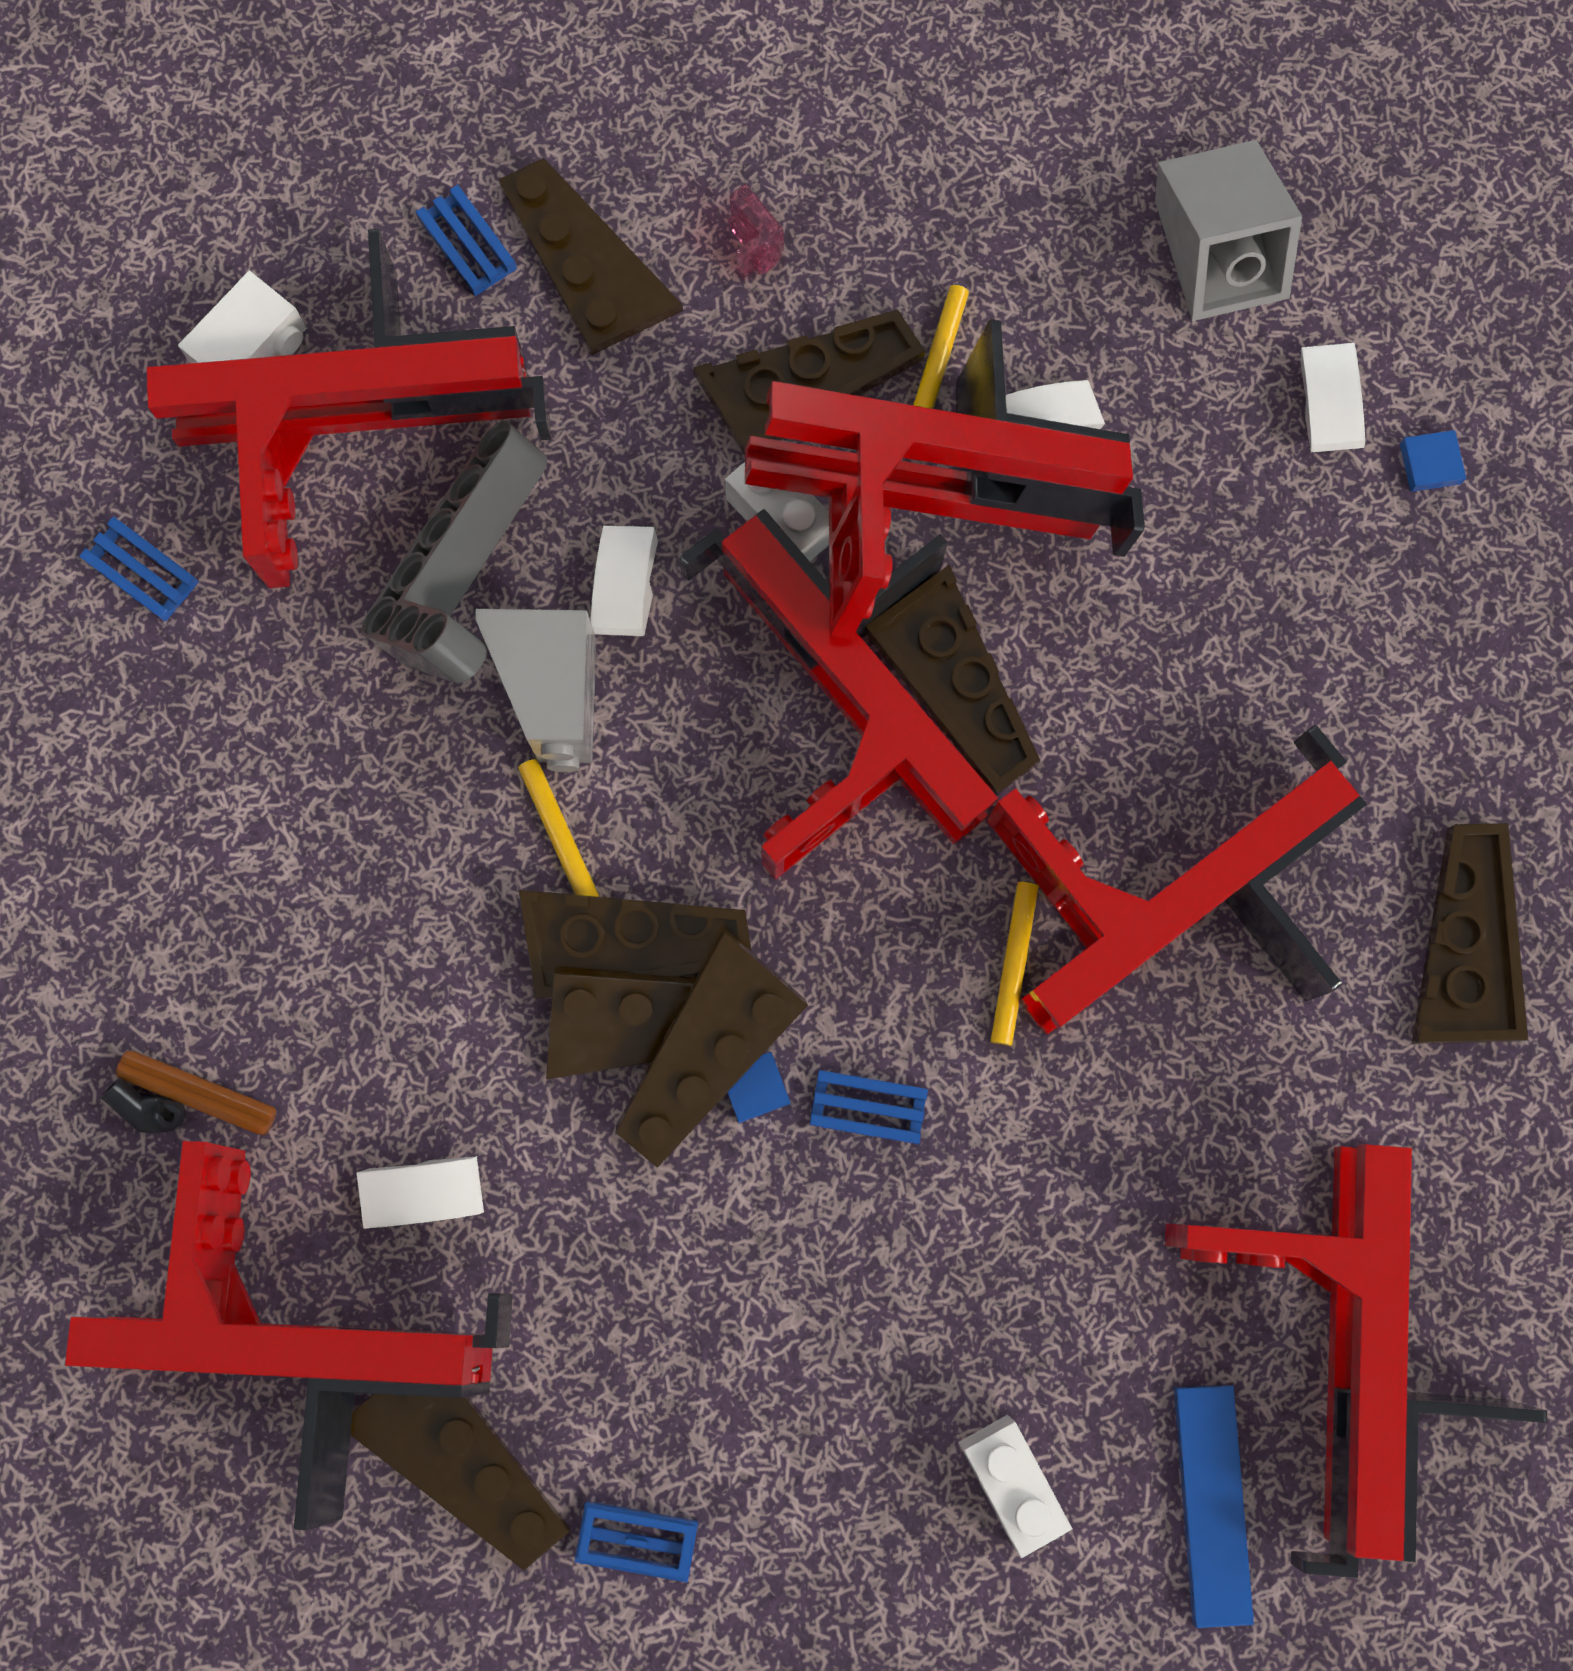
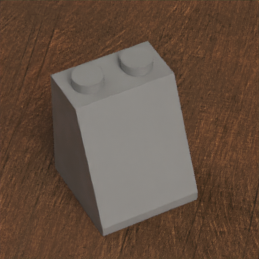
[1155,140,1302,321]
[476,609,596,772]

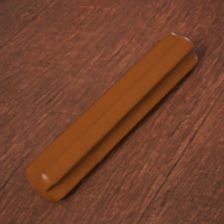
[116,1050,277,1135]

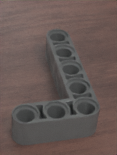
[361,421,547,683]

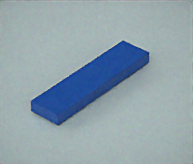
[1174,1384,1254,1628]

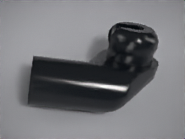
[100,1077,186,1133]

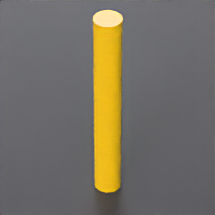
[913,285,969,409]
[518,759,600,897]
[990,882,1039,1046]

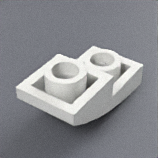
[1300,343,1365,452]
[1006,380,1105,429]
[591,526,658,636]
[357,1156,484,1228]

